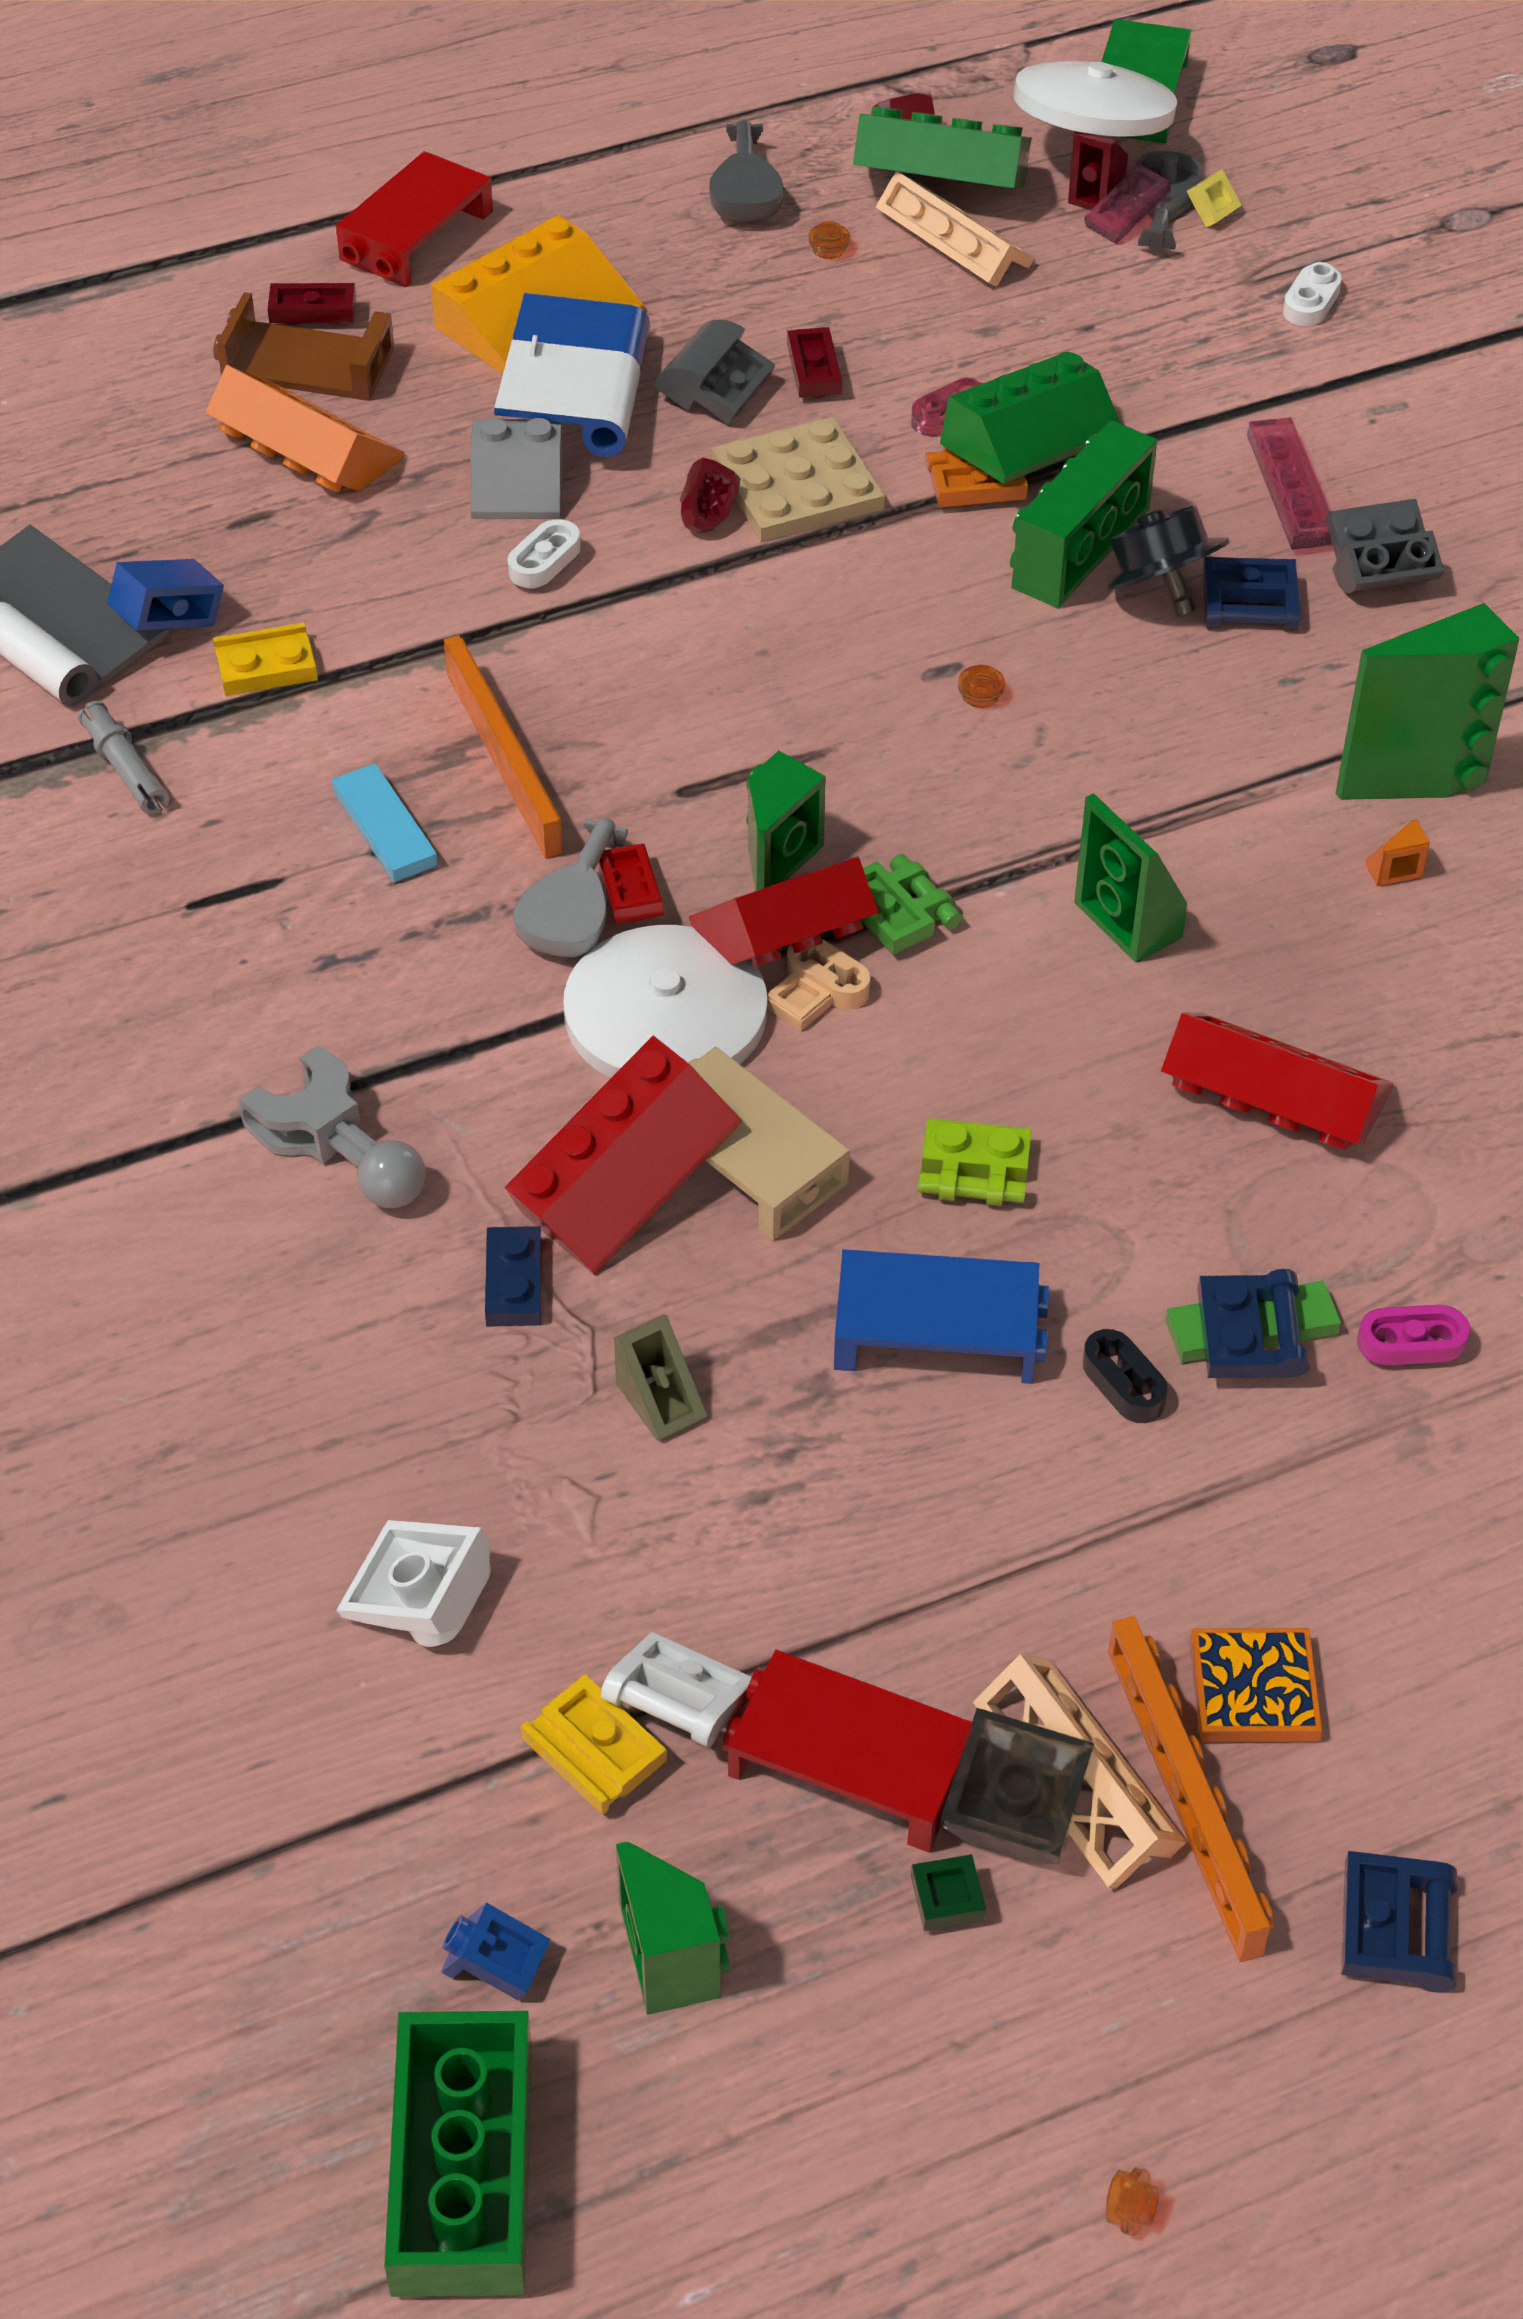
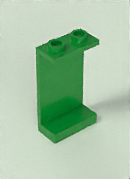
[1101,19,1192,144]

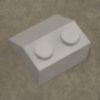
[470,418,564,519]

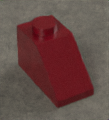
[1068,131,1128,215]

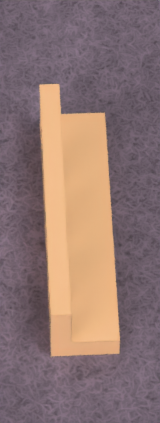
[876,171,1035,287]
[973,1654,1187,1889]

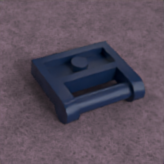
[1203,557,1300,630]
[1197,1269,1310,1378]
[1341,1851,1457,1993]

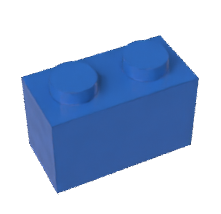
[107,559,224,631]

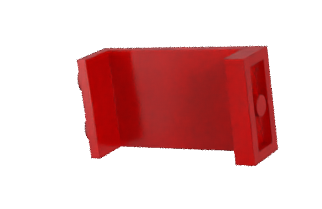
[336,151,493,287]
[722,1649,977,1853]

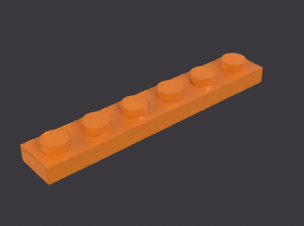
[1108,1615,1274,1962]

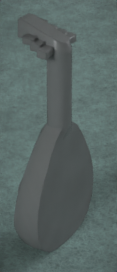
[709,119,783,221]
[1131,151,1204,253]

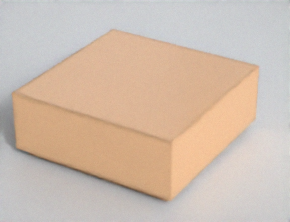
[767,971,832,1031]

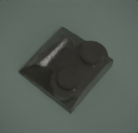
[940,1708,1094,1864]

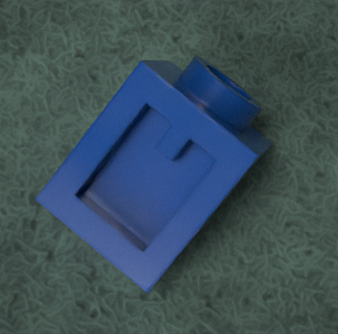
[441,1902,551,2000]

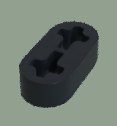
[1083,1329,1167,1423]

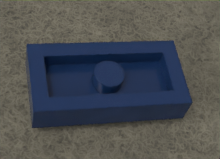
[485,1226,542,1327]

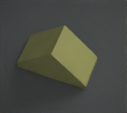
[614,1314,708,1440]

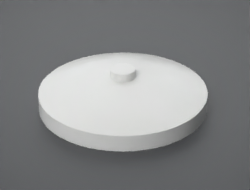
[1013,61,1177,137]
[563,925,767,1078]

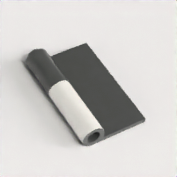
[0,524,171,706]

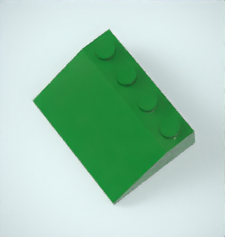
[1335,603,1520,800]

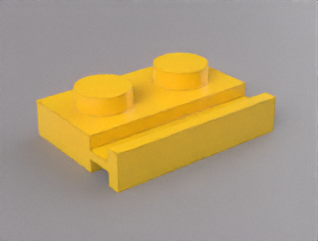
[213,622,318,696]
[520,1674,667,1816]

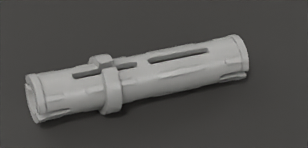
[78,701,170,815]

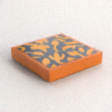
[1190,1628,1322,1742]

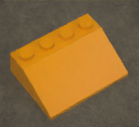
[431,214,644,374]

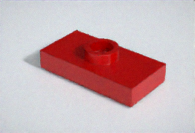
[598,843,664,924]

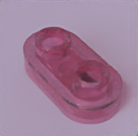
[911,377,983,437]

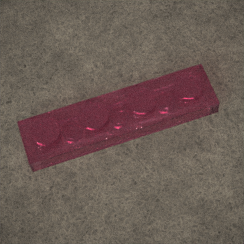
[1247,417,1332,550]

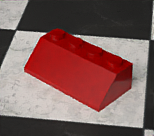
[1161,1013,1394,1150]
[504,1035,742,1275]

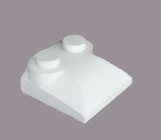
[336,1520,491,1647]

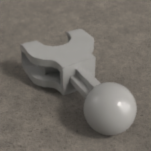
[237,1046,426,1208]

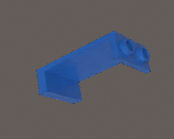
[834,1249,1049,1384]

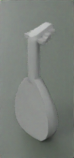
[513,818,628,957]

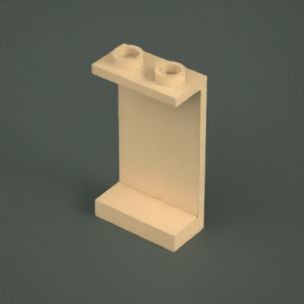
[688,1047,850,1242]

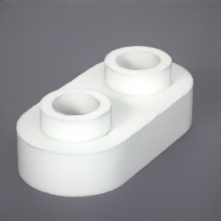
[1283,262,1342,326]
[508,519,581,589]

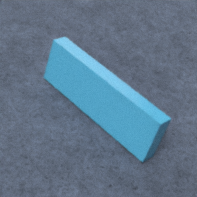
[331,763,438,883]

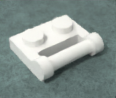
[601,1632,751,1748]

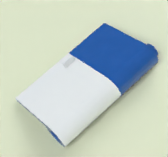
[494,293,651,457]

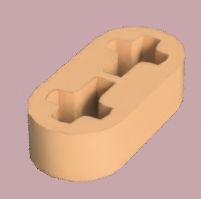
[787,940,871,1010]

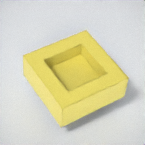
[1186,169,1242,227]

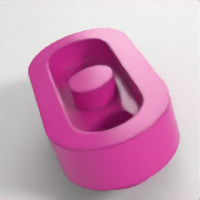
[1357,1305,1470,1365]

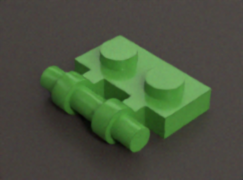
[861,854,963,955]

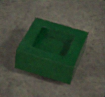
[911,1854,986,1932]

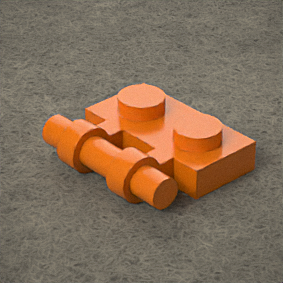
[926,446,1028,508]

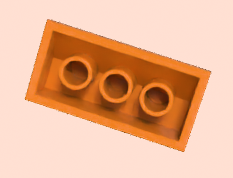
[205,364,404,493]

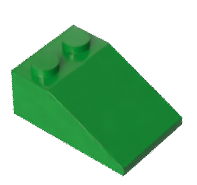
[1074,793,1187,963]

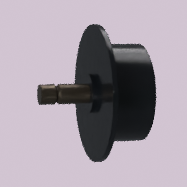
[1107,505,1230,617]

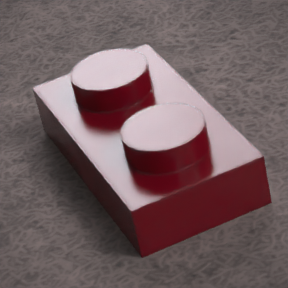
[267,283,356,325]
[787,327,842,398]

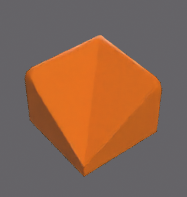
[1365,820,1430,886]

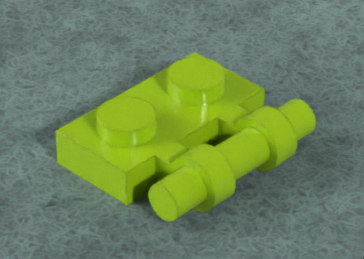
[918,1118,1032,1206]

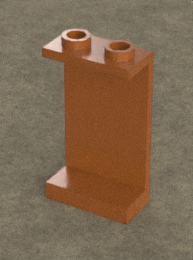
[213,292,395,401]

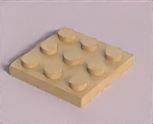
[711,417,885,542]

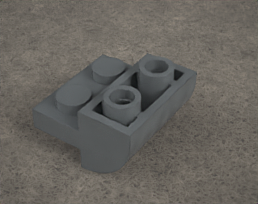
[653,320,776,425]
[1326,499,1444,593]

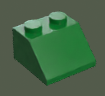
[746,750,826,891]
[616,1841,730,2015]

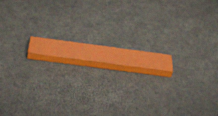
[443,635,563,859]

